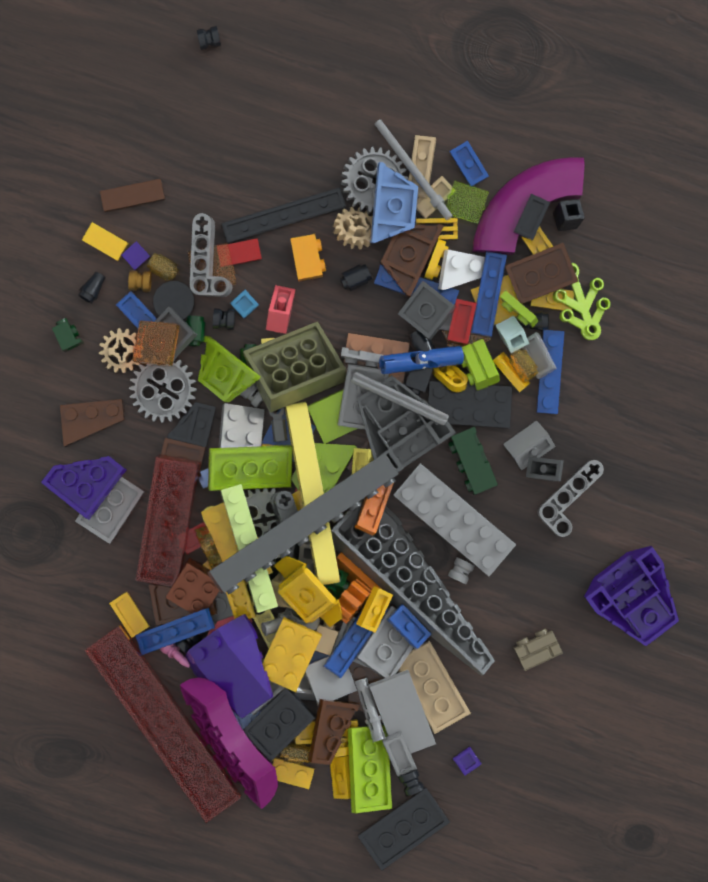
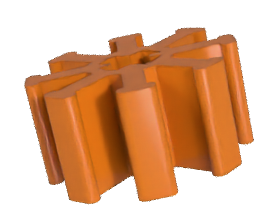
[339,579,372,624]

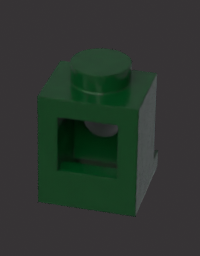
[52,318,84,352]

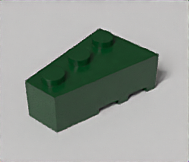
[448,427,498,495]

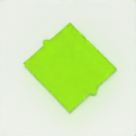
[446,180,489,224]

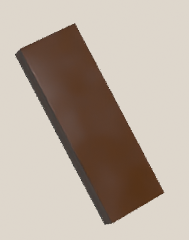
[100,179,165,212]

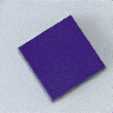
[121,241,151,270]
[453,746,482,776]

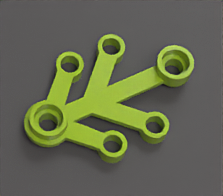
[553,263,610,340]

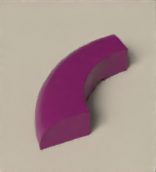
[472,157,584,255]
[180,677,278,809]

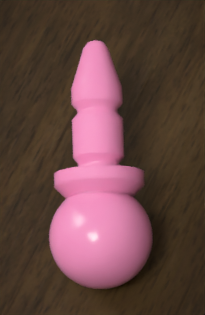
[160,643,190,668]

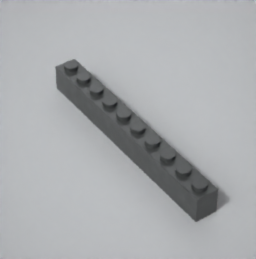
[207,453,399,595]

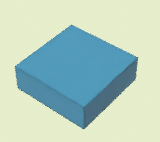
[230,290,259,319]

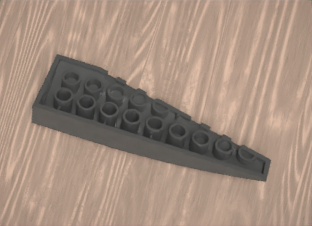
[331,497,495,676]

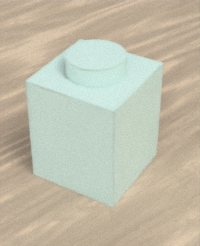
[496,316,529,353]

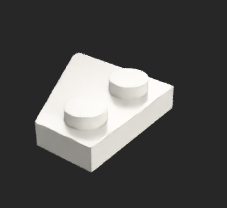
[438,250,485,290]

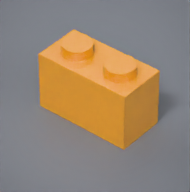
[291,234,326,282]

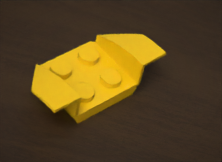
[274,556,342,627]

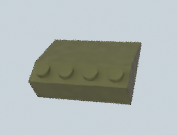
[243,321,346,413]

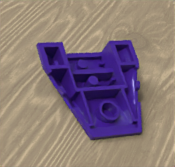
[584,546,679,646]
[185,614,273,719]

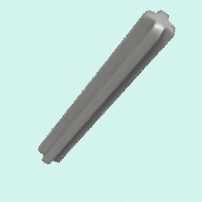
[351,372,449,425]

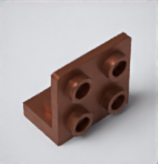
[166,557,219,614]

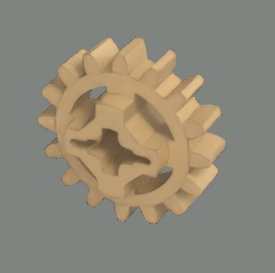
[333,207,373,249]
[99,328,145,374]

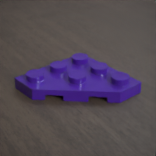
[41,456,127,520]

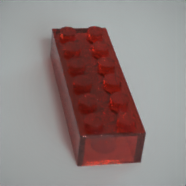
[136,454,200,587]

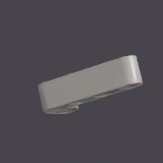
[190,213,233,297]
[537,460,604,537]

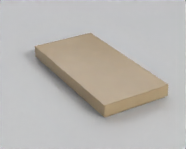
[399,641,471,734]

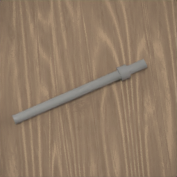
[374,119,453,221]

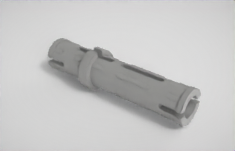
[354,678,386,742]

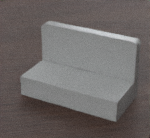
[504,421,556,470]

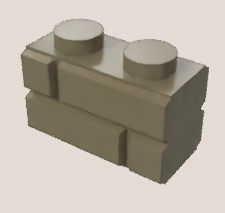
[513,628,563,671]

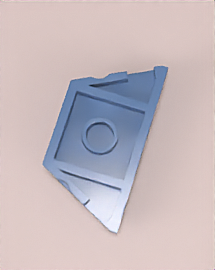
[370,162,418,243]

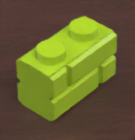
[461,339,500,390]

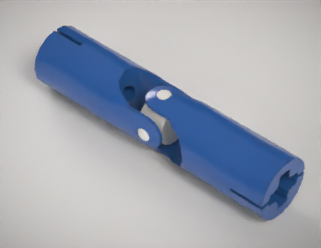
[379,346,464,374]

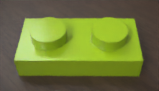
[500,290,538,327]

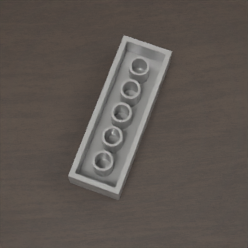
[393,463,516,576]

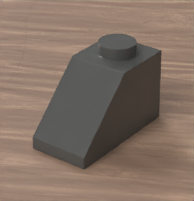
[526,457,564,482]

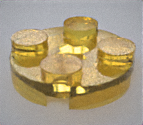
[195,526,222,568]

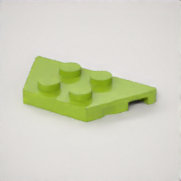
[198,336,261,402]
[291,443,357,493]

